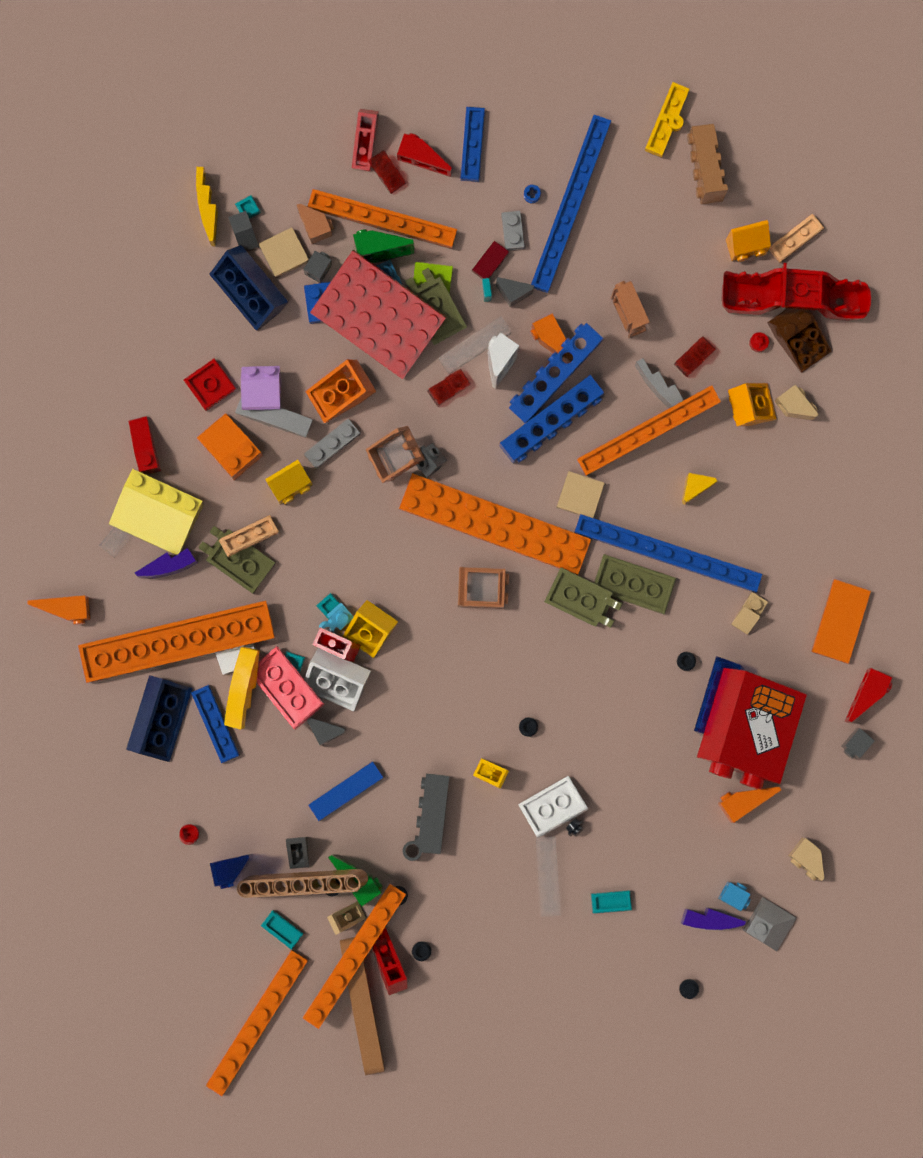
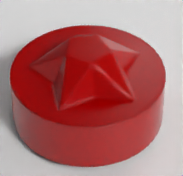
[749,332,769,352]
[179,824,199,845]

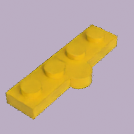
[644,82,690,158]

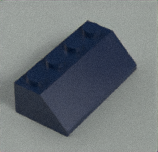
[209,245,288,331]
[126,675,192,762]

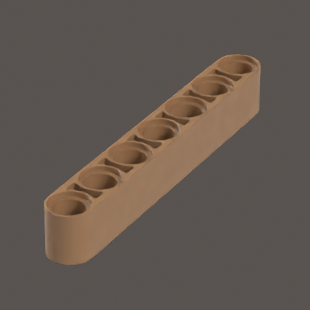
[236,869,368,898]
[340,937,385,1075]

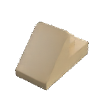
[731,592,768,635]
[327,901,366,935]

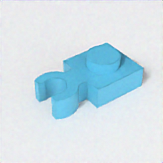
[319,603,354,633]

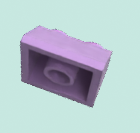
[241,366,281,410]

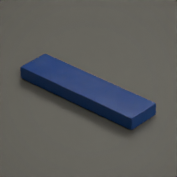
[460,107,485,182]
[191,685,240,763]
[308,761,384,821]

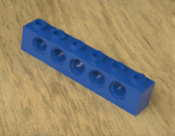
[509,323,604,423]
[499,375,604,464]

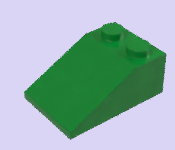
[353,229,414,263]
[328,854,383,907]

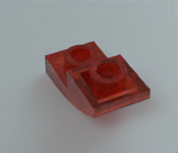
[368,150,406,194]
[674,336,716,377]
[427,369,471,407]

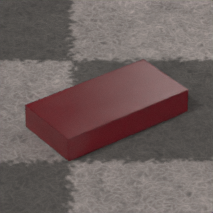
[472,241,509,279]

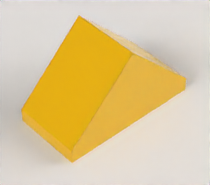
[682,473,717,505]
[473,758,509,789]

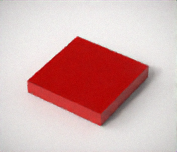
[183,358,237,411]

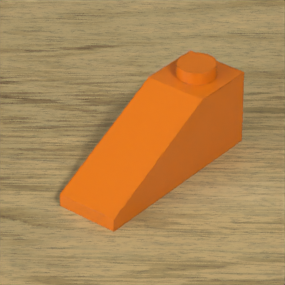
[530,313,573,364]
[27,595,90,625]
[718,787,781,823]

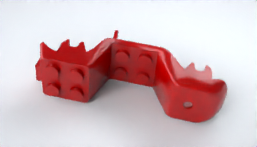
[721,263,871,320]

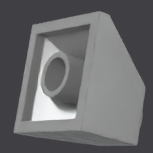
[743,897,796,951]

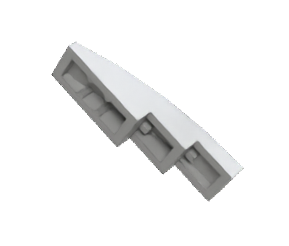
[635,358,692,423]
[235,399,313,438]

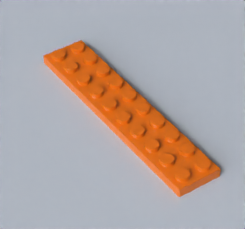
[399,473,591,575]
[78,601,275,683]

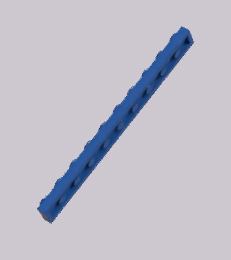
[531,114,611,293]
[574,514,762,593]

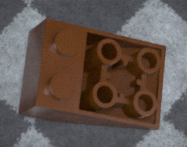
[767,308,832,373]

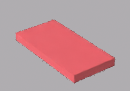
[257,646,324,730]

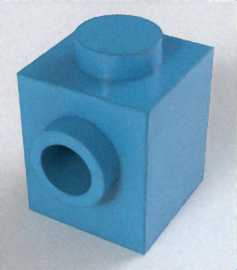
[718,882,751,911]

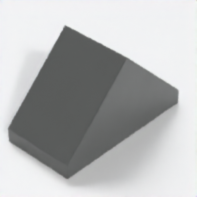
[228,211,259,251]
[496,277,534,307]
[307,718,346,746]
[286,837,309,869]

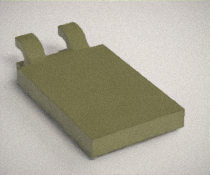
[405,268,467,345]
[198,526,275,594]
[544,567,623,628]

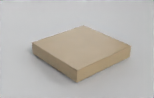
[259,227,309,278]
[556,471,604,518]

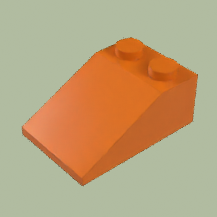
[305,359,376,423]
[197,413,263,480]

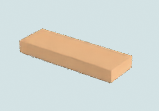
[769,214,824,263]
[219,515,279,557]

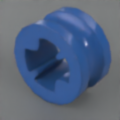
[524,185,541,204]

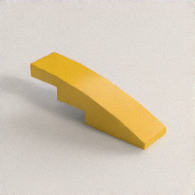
[196,166,218,246]
[224,647,259,730]

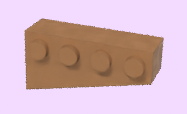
[687,124,728,204]

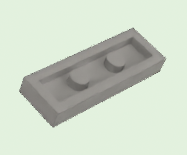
[304,419,360,469]

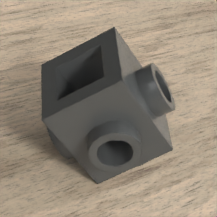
[416,443,447,477]

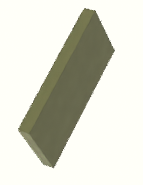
[594,554,676,615]

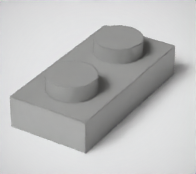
[501,211,524,251]

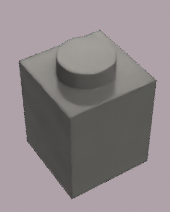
[303,251,332,283]
[841,728,875,759]

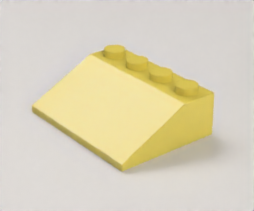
[109,469,204,555]

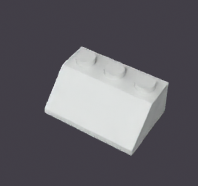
[487,333,519,389]
[304,648,371,711]

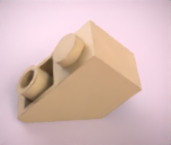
[774,385,819,420]
[788,838,824,881]

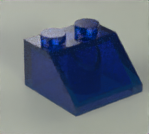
[210,854,253,889]

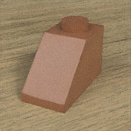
[296,204,334,244]

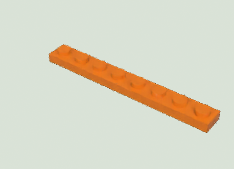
[307,189,457,249]
[577,385,721,476]
[303,884,406,1029]
[206,950,308,1096]

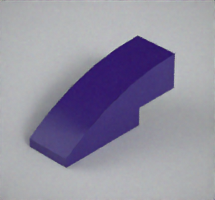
[135,548,198,578]
[681,908,746,930]

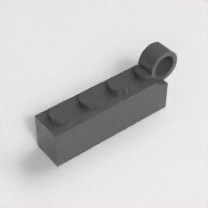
[403,773,449,861]

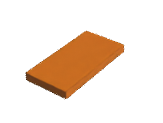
[811,579,871,664]

